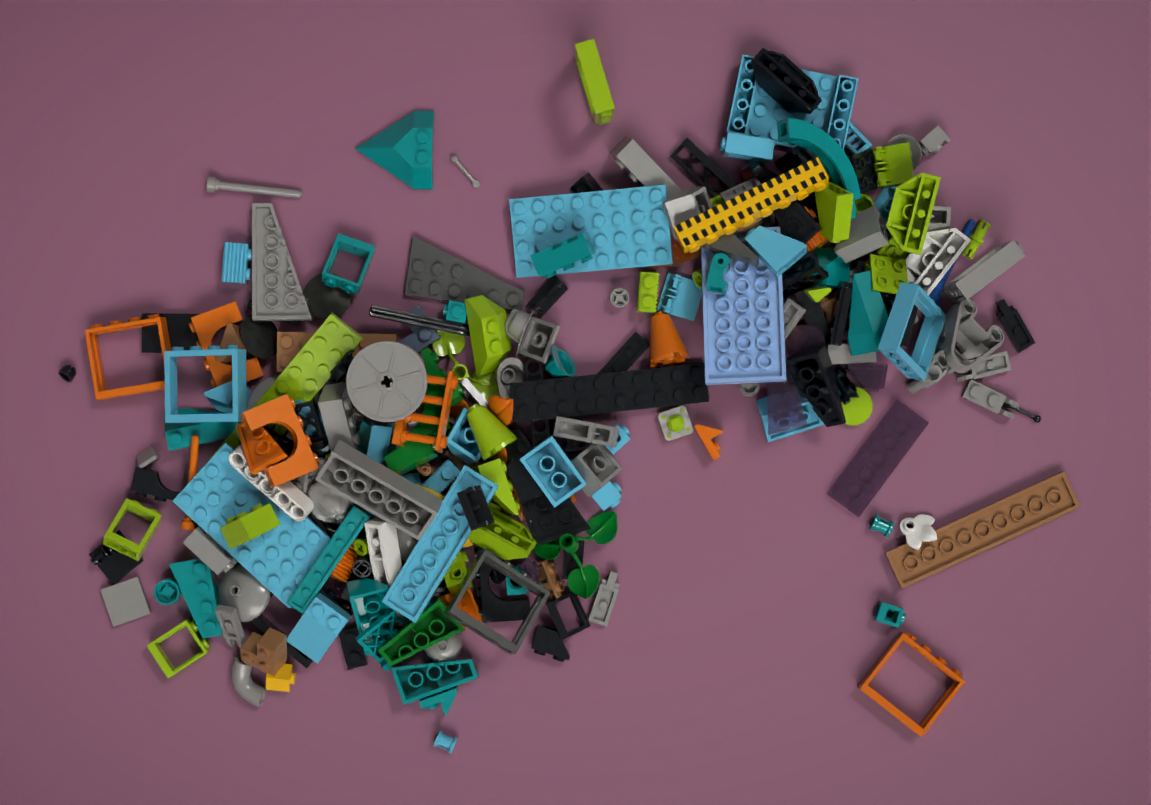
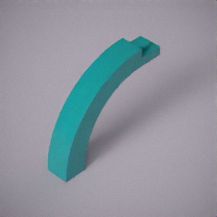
[777,118,861,220]

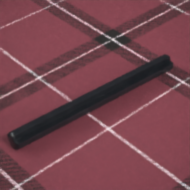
[369,305,470,337]

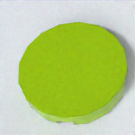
[842,387,873,425]

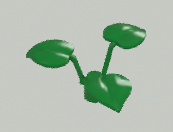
[533,512,618,599]

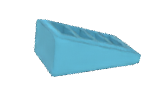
[845,122,872,155]

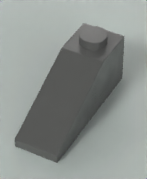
[702,233,759,267]

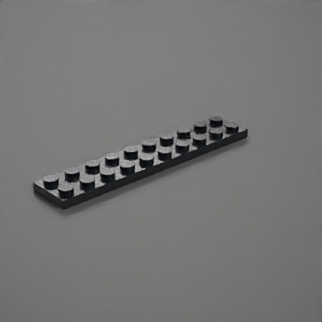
[510,363,709,423]

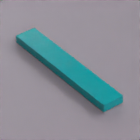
[287,504,371,614]

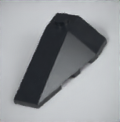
[786,343,846,427]

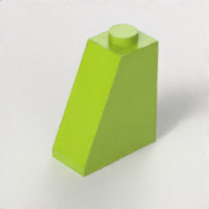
[814,182,854,243]

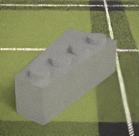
[609,137,682,199]

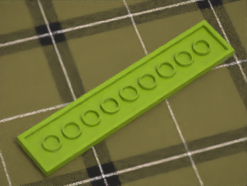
[209,313,363,460]

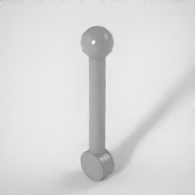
[451,155,480,188]

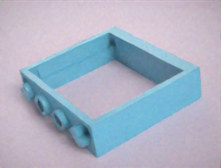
[878,281,946,381]
[164,345,247,423]

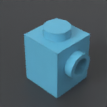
[606,424,631,455]
[591,481,622,511]

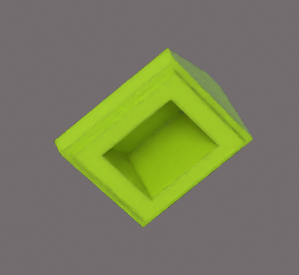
[804,286,831,303]

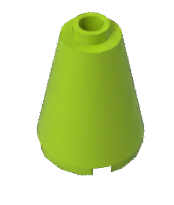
[466,403,517,461]

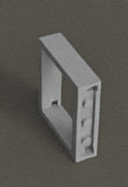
[943,240,1025,303]

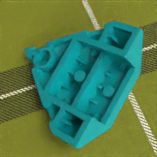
[355,110,434,190]

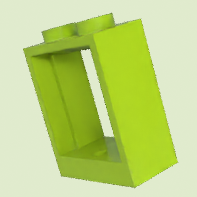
[103,498,162,561]
[147,618,211,679]

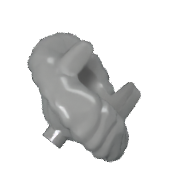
[307,481,361,524]

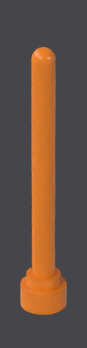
[181,435,199,530]

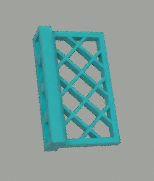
[355,601,431,672]

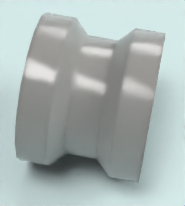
[610,288,629,308]

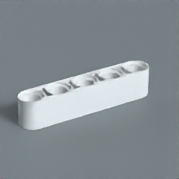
[229,444,314,521]

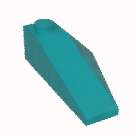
[847,270,889,356]
[164,408,239,451]

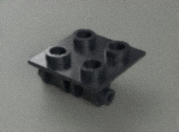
[847,149,878,194]
[89,530,144,585]

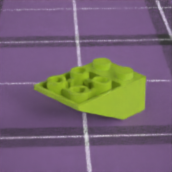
[470,458,520,516]

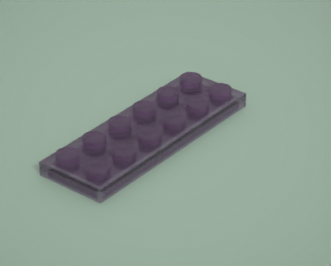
[827,400,929,517]

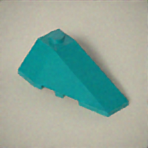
[347,578,391,656]

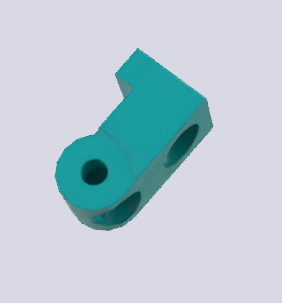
[706,253,730,295]

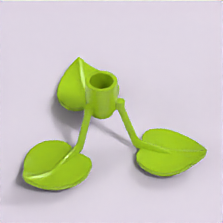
[419,330,500,409]

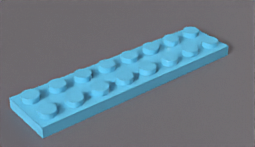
[382,465,499,623]

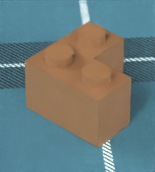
[240,628,287,676]

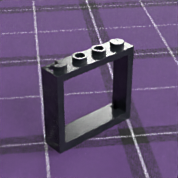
[251,586,354,669]

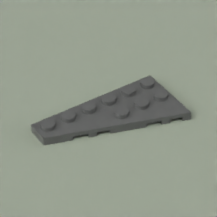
[405,236,524,311]

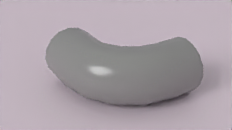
[231,656,267,707]

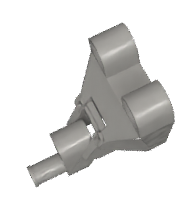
[907,298,1005,394]

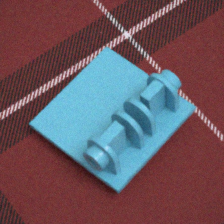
[657,273,703,321]

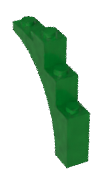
[383,348,464,475]

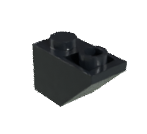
[531,624,570,662]

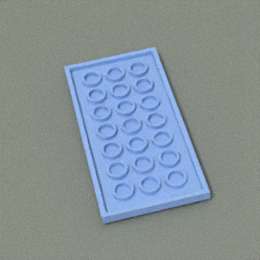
[701,227,786,385]

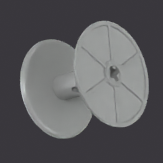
[346,341,428,422]

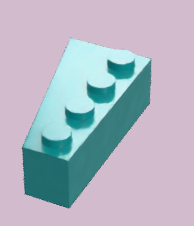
[169,558,223,638]
[391,659,480,705]

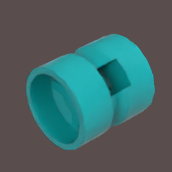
[154,578,183,605]

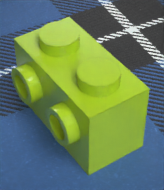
[444,550,475,595]

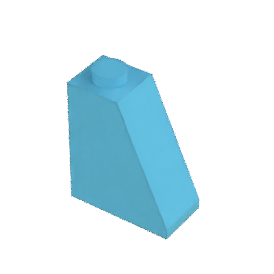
[745,226,807,278]

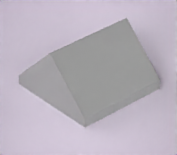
[518,317,560,364]

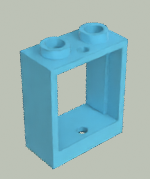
[719,132,775,164]

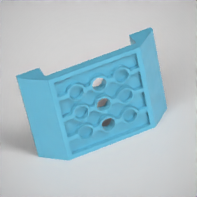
[726,55,859,150]

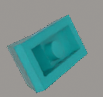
[419,686,458,717]

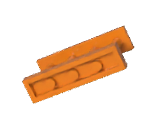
[392,371,458,453]

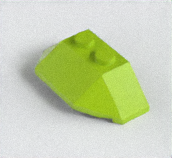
[886,173,941,255]
[464,295,512,376]
[468,507,537,560]

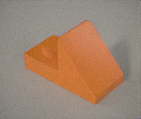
[693,424,724,460]

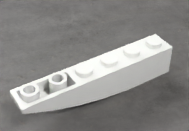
[364,516,409,626]

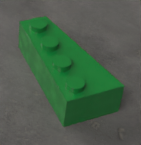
[378,596,465,666]

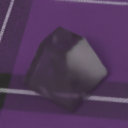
[843,364,888,392]

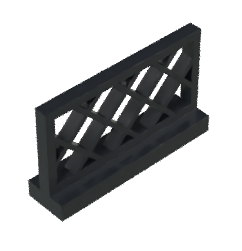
[238,400,328,457]

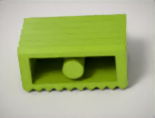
[637,272,660,313]

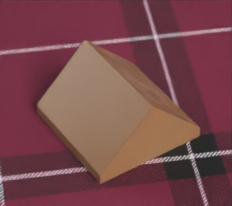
[216,323,251,364]

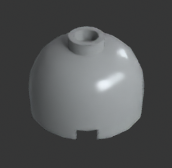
[425,633,463,663]

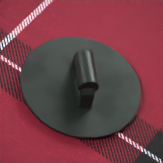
[304,273,351,319]
[240,315,278,359]

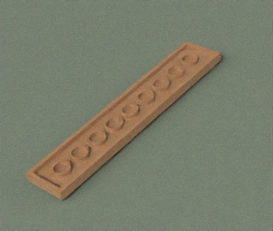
[885,471,1080,589]

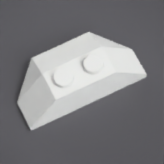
[906,228,971,296]

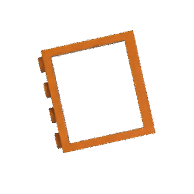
[85,314,178,400]
[857,631,965,737]

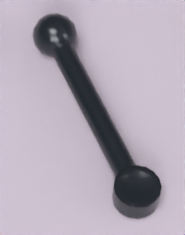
[1003,402,1041,423]

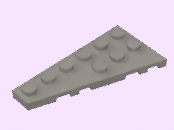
[252,203,312,321]

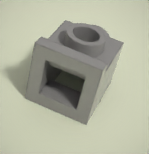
[918,126,951,156]

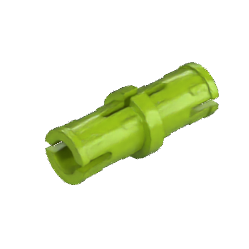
[961,219,991,260]

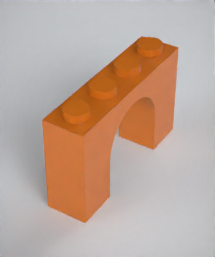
[189,301,264,388]
[240,394,319,488]

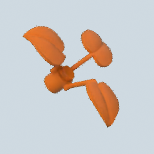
[450,395,513,465]

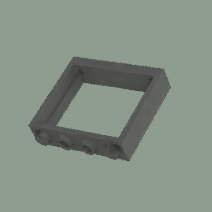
[444,550,551,655]

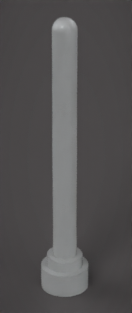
[207,176,302,198]

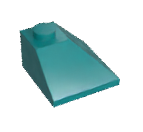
[809,248,850,288]

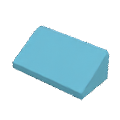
[367,424,393,467]

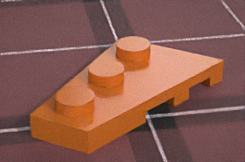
[236,422,288,475]

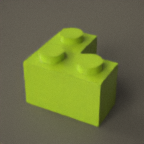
[220,503,281,549]

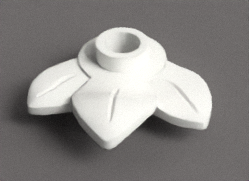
[900,514,937,550]

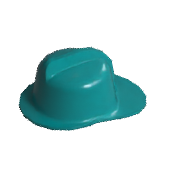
[545,345,576,378]

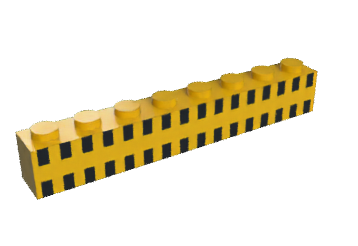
[673,157,829,253]

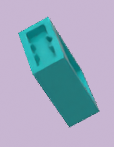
[321,233,375,295]

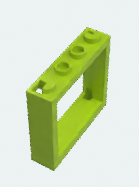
[574,38,615,125]

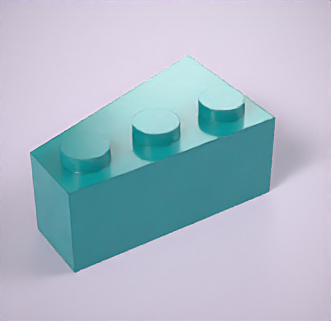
[530,231,596,279]

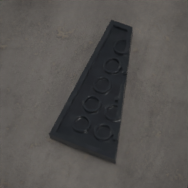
[505,428,591,547]

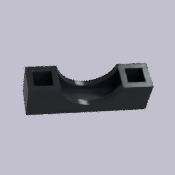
[131,467,181,505]

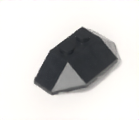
[751,48,822,114]

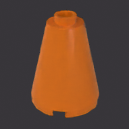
[650,311,689,368]

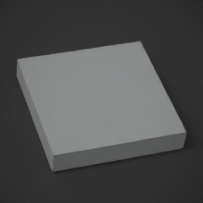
[100,576,152,627]

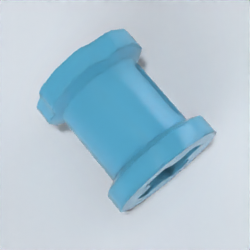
[433,730,458,754]

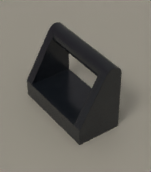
[546,591,590,640]

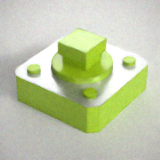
[657,405,693,441]

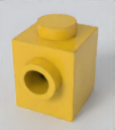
[266,663,296,692]

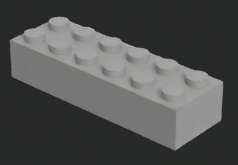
[315,440,443,540]

